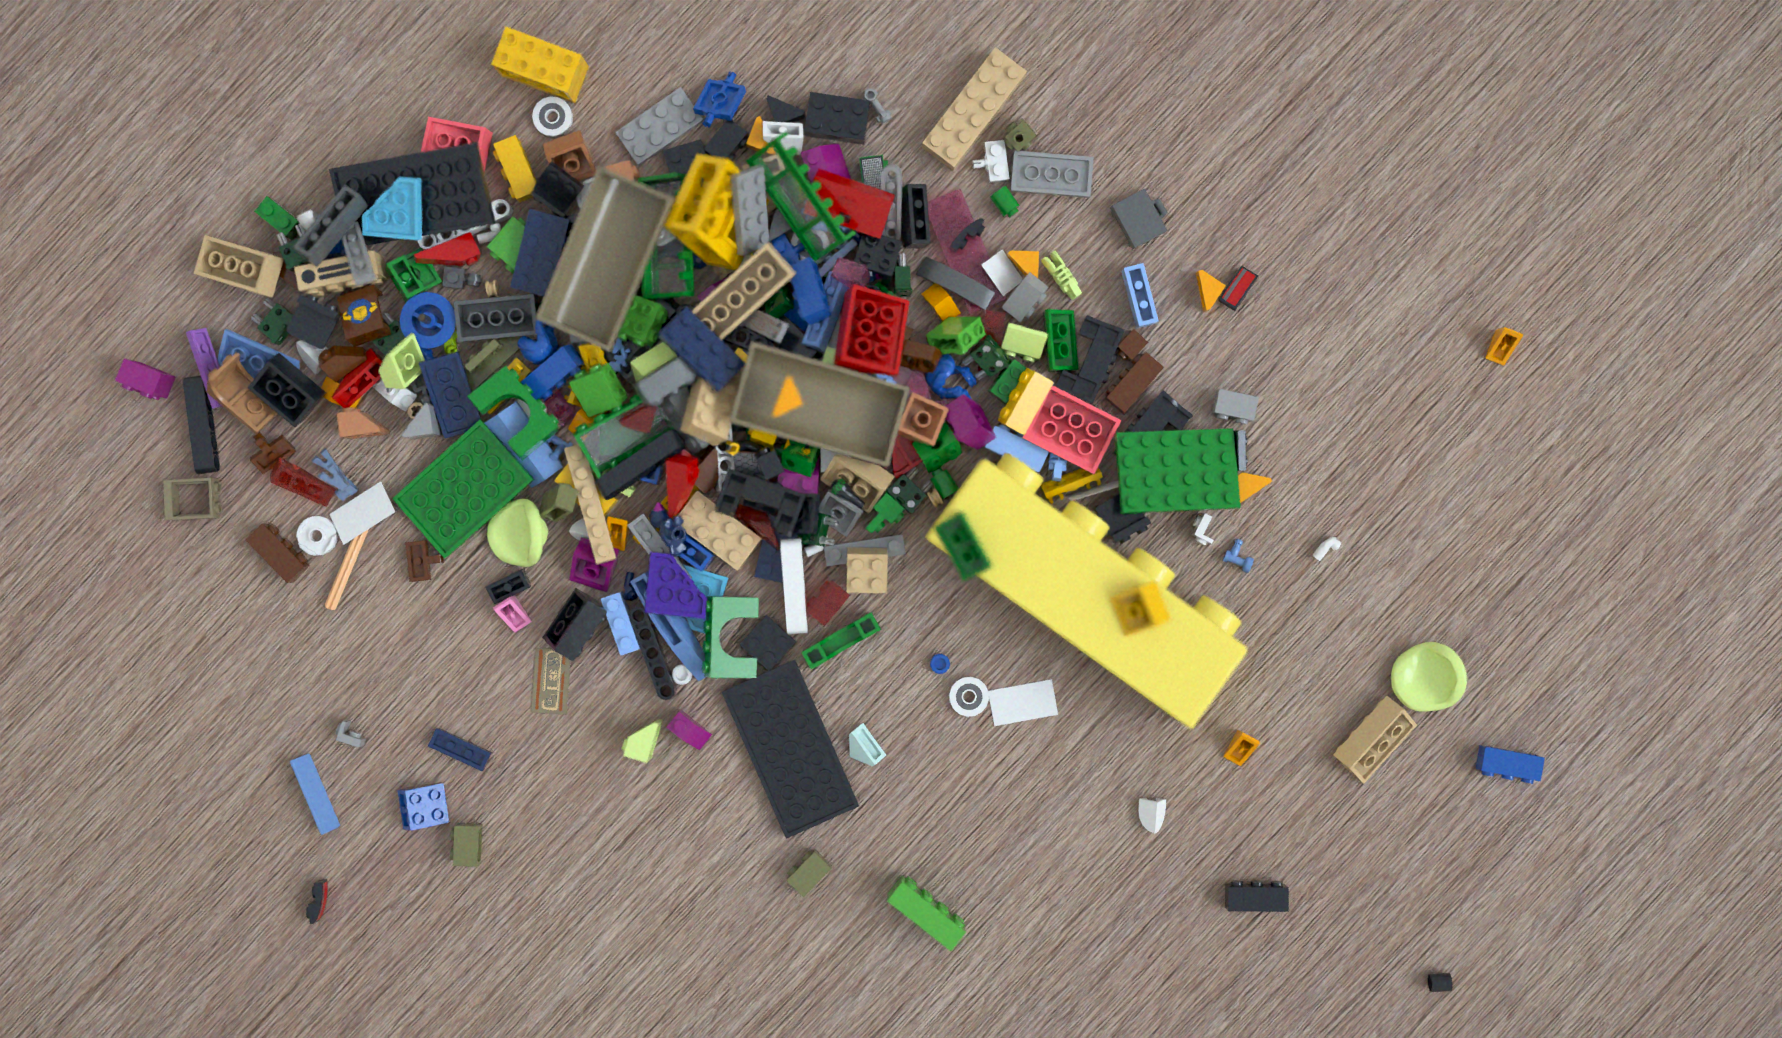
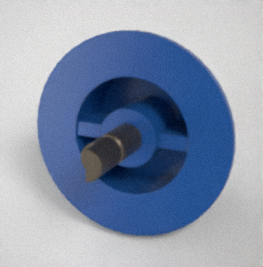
[400,292,456,349]

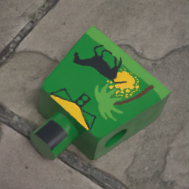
[773,439,821,477]

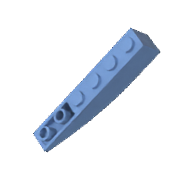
[630,572,705,681]

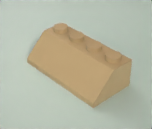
[1333,696,1417,784]

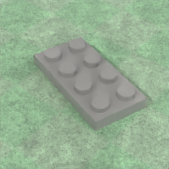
[615,87,704,166]
[1010,151,1094,198]
[731,165,769,256]

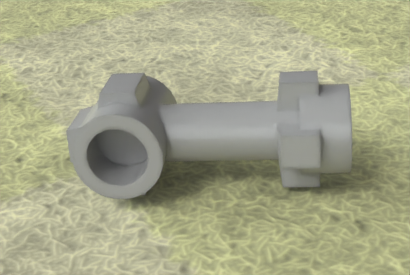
[863,88,892,125]

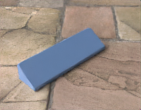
[801,271,852,352]
[290,754,340,835]

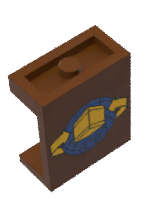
[337,284,391,346]

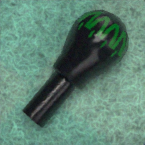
[830,479,865,509]

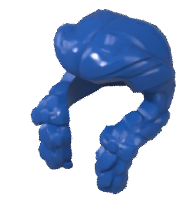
[518,319,559,365]
[925,354,977,399]

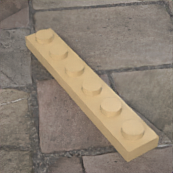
[564,444,616,565]

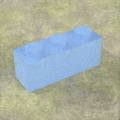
[1121,263,1159,329]
[984,424,1049,473]
[601,592,640,656]

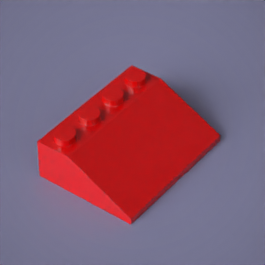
[833,284,909,376]

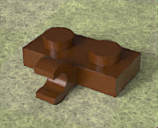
[250,432,296,474]
[405,540,444,582]

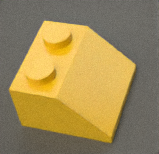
[1110,581,1171,636]

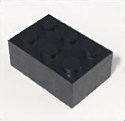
[804,92,870,145]
[247,353,326,428]
[542,588,607,662]

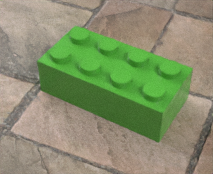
[887,875,966,951]

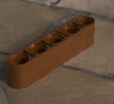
[900,339,942,373]

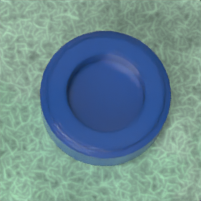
[930,654,950,674]

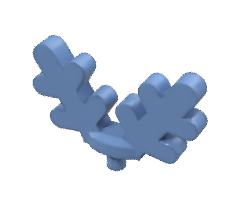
[606,339,631,373]

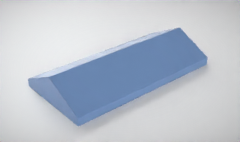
[217,329,300,378]
[485,401,564,488]

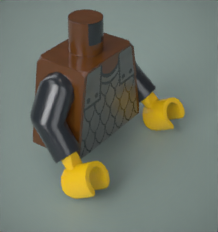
[726,440,767,481]

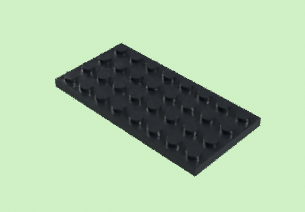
[329,142,496,246]
[722,659,860,839]

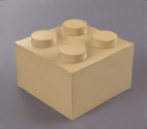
[846,547,888,593]

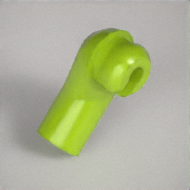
[443,327,457,354]

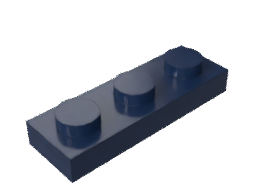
[428,728,492,771]

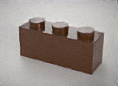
[1105,352,1164,414]
[246,523,310,583]

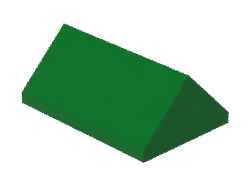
[1043,309,1079,372]
[934,511,993,581]

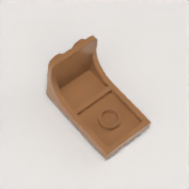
[207,352,278,435]

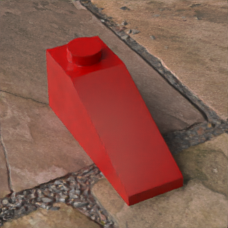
[414,232,481,266]
[331,348,384,408]
[666,454,699,517]

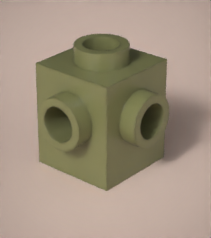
[1004,118,1036,151]

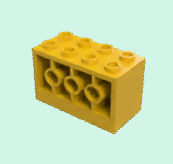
[491,26,589,103]

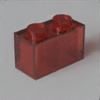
[806,580,850,626]

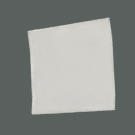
[982,249,1023,296]

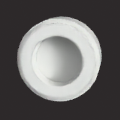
[672,664,693,685]

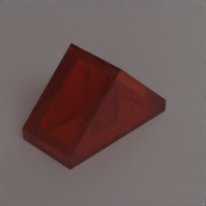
[618,405,657,434]

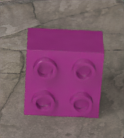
[115,358,176,400]
[945,394,997,450]

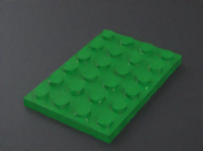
[392,419,535,559]
[1114,428,1241,514]

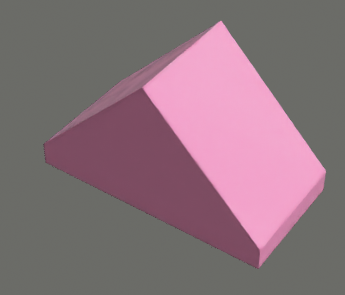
[493,596,531,632]

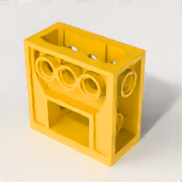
[664,154,769,271]

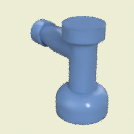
[546,433,573,461]
[1222,539,1254,573]

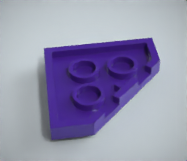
[644,552,707,619]

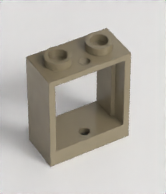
[163,478,222,520]

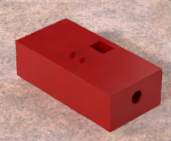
[804,168,895,239]

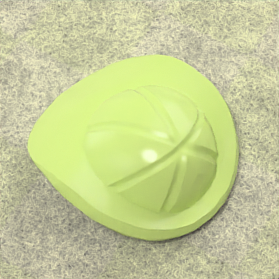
[487,499,548,567]
[1391,642,1467,712]

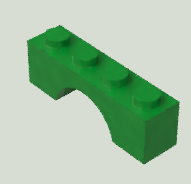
[801,612,881,670]

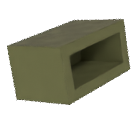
[539,483,578,522]
[450,823,483,867]
[786,849,832,898]

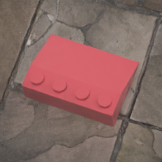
[421,117,493,172]
[1022,385,1121,474]

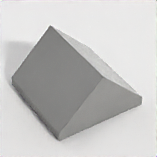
[402,403,442,440]
[819,489,864,537]

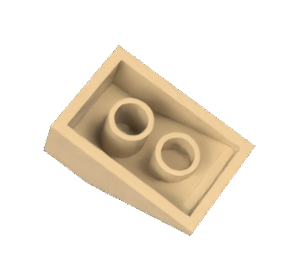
[820,454,895,513]

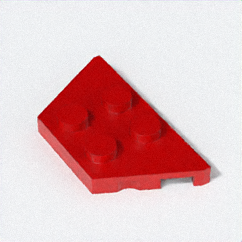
[891,429,954,479]

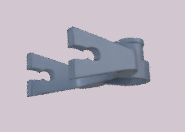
[312,448,358,501]

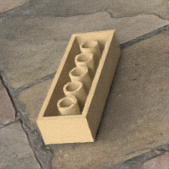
[922,47,1027,172]
[692,243,797,340]

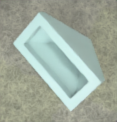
[849,723,886,766]

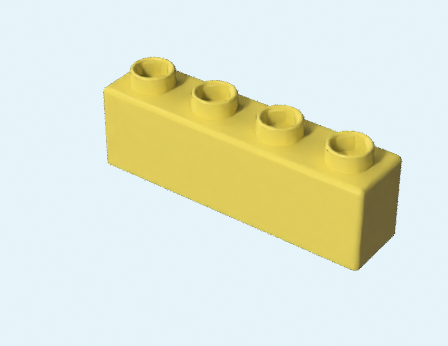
[925,453,1247,729]

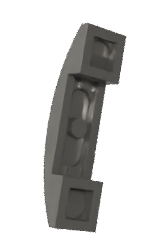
[917,257,995,311]

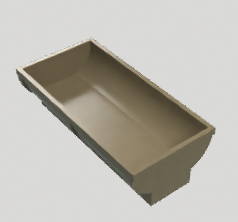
[536,166,674,351]
[730,342,910,467]

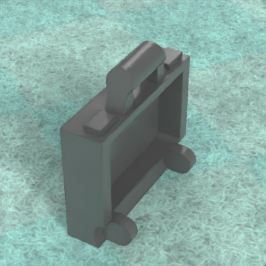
[1110,189,1168,250]

